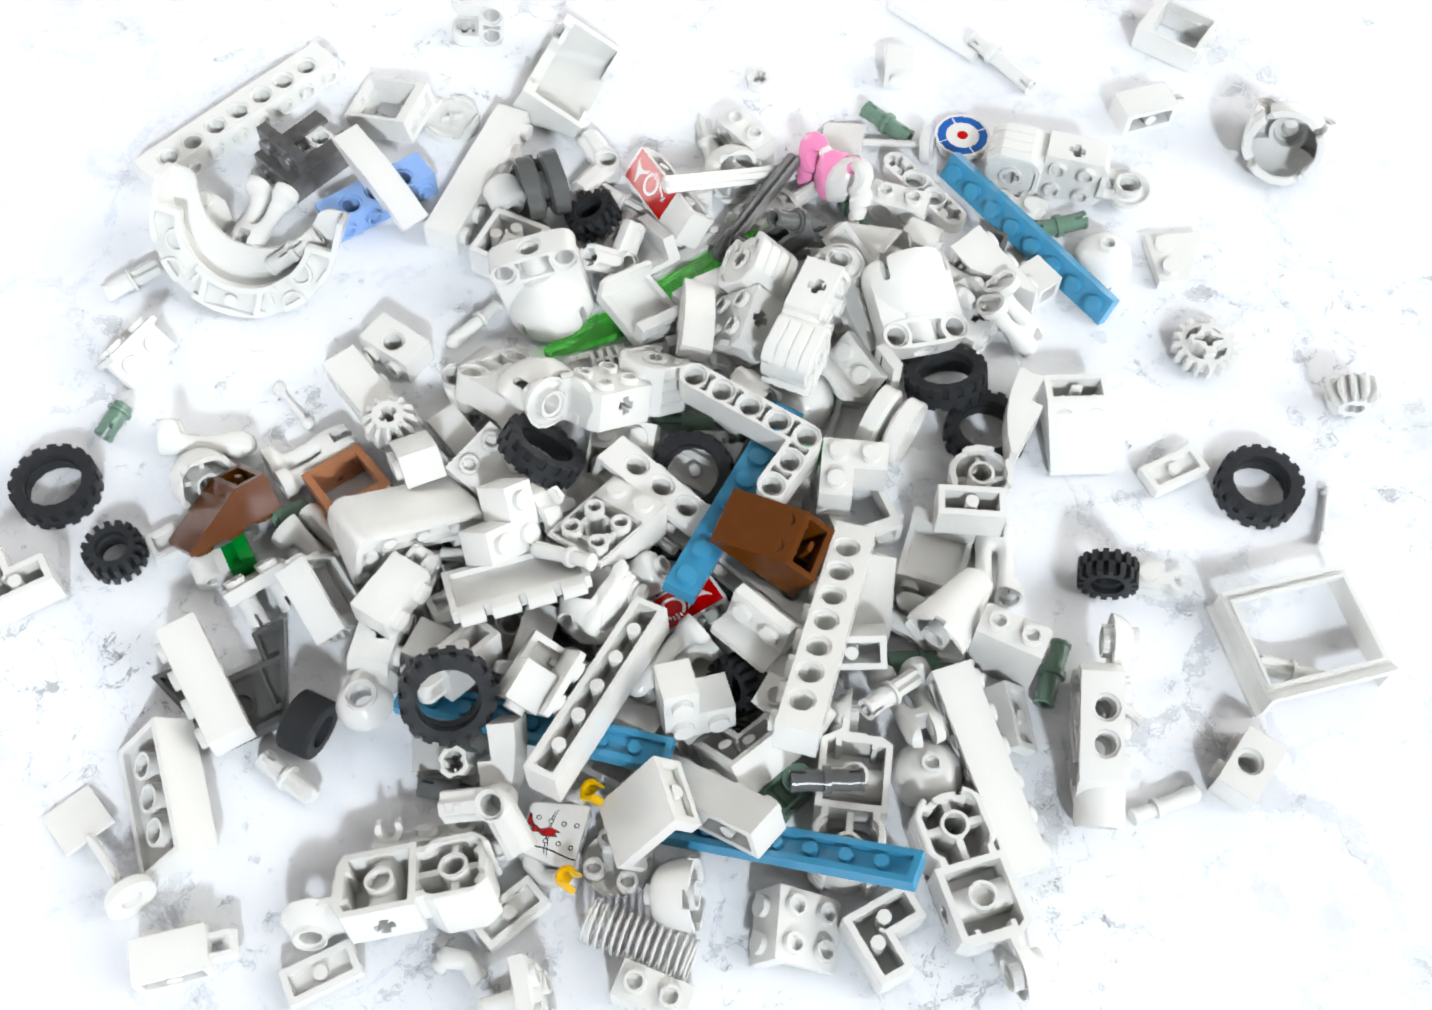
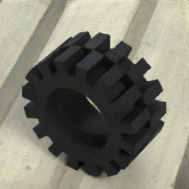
[564,189,622,243]
[80,520,150,585]
[1076,548,1140,600]
[706,652,767,719]

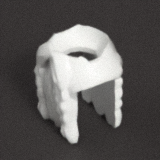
[556,559,650,648]

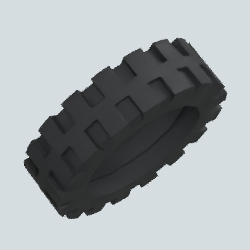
[903,345,988,411]
[942,389,1027,459]
[496,413,586,490]
[651,430,735,505]
[7,443,104,530]
[1212,444,1306,530]
[398,645,498,747]

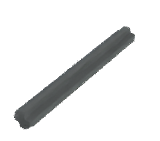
[711,153,801,263]

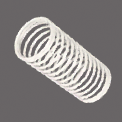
[579,897,701,982]

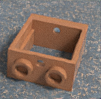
[301,443,393,518]

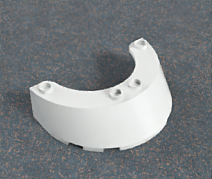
[148,162,350,318]

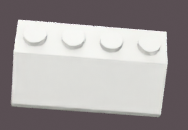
[118,717,220,881]

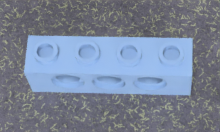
[314,152,438,243]

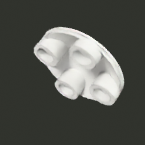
[581,828,655,897]

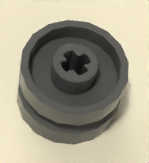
[513,148,572,222]

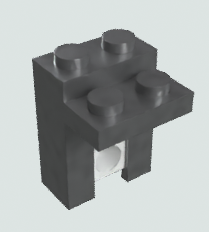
[254,110,349,203]

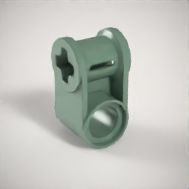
[758,762,812,824]

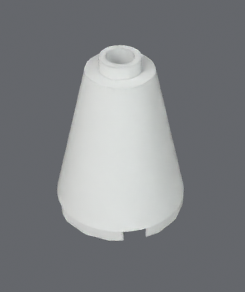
[828,222,912,279]
[905,568,993,663]

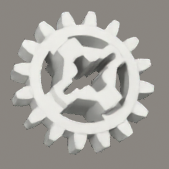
[1170,316,1240,379]

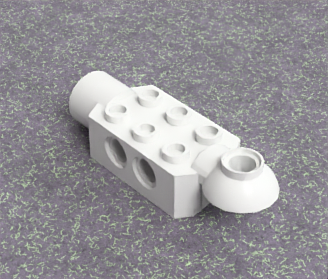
[1068,612,1141,830]

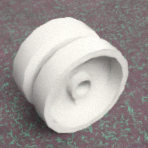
[854,384,928,467]

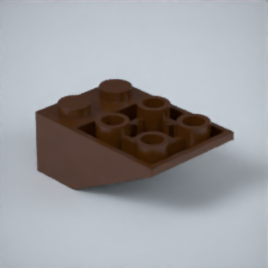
[168,463,282,557]
[708,488,835,597]

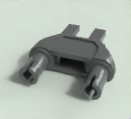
[728,208,827,260]

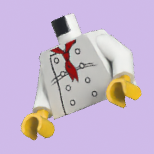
[519,778,605,894]

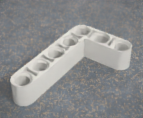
[679,363,822,504]

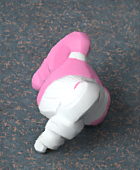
[796,131,874,224]

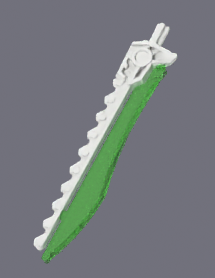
[544,180,818,357]

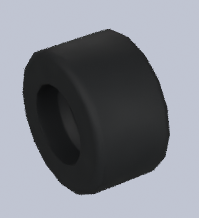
[276,689,338,760]

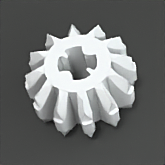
[1325,372,1383,418]
[361,395,419,451]

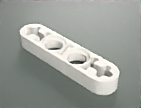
[882,151,967,234]

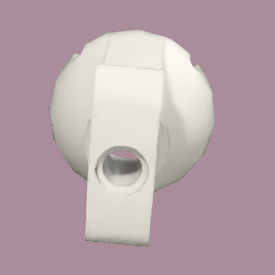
[1241,97,1337,186]
[487,228,594,342]
[861,246,969,359]
[454,347,572,448]

